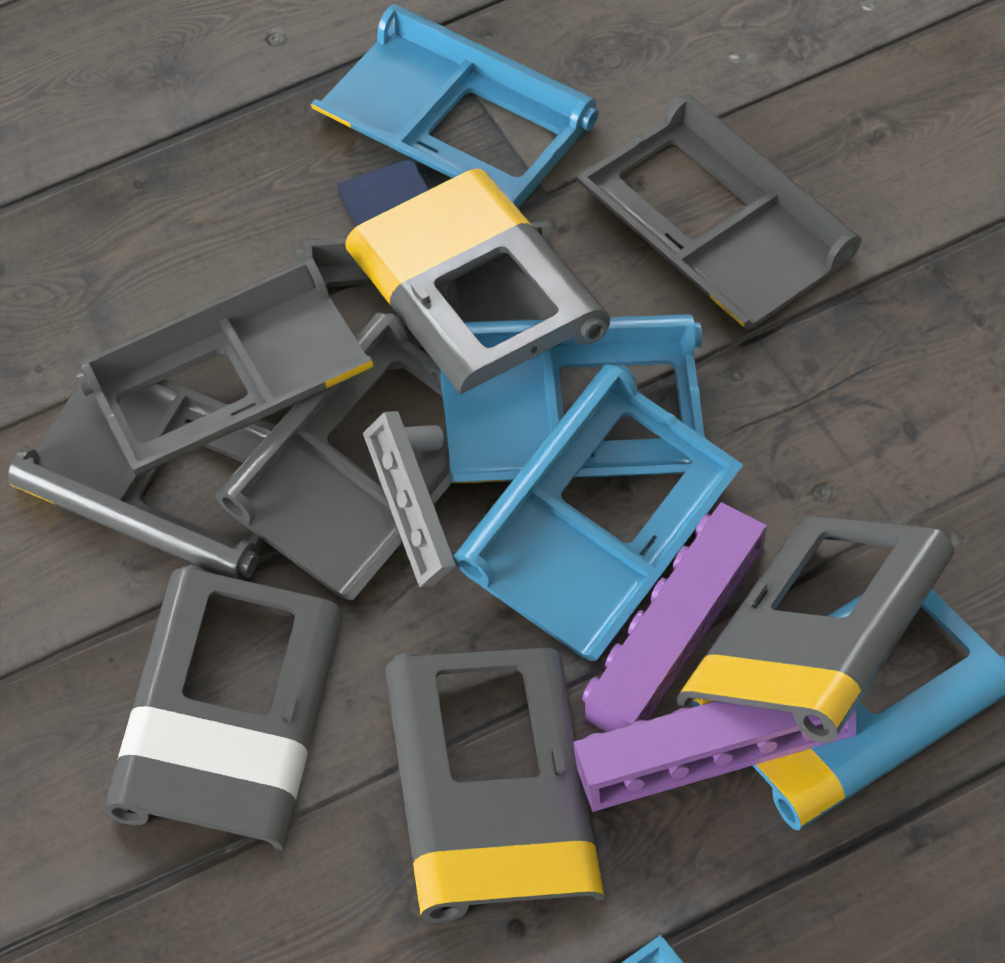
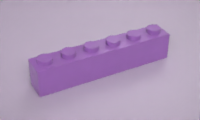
[582,502,767,732]
[573,701,856,812]

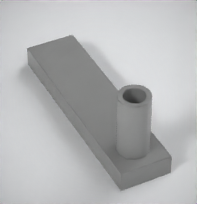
[363,411,456,587]

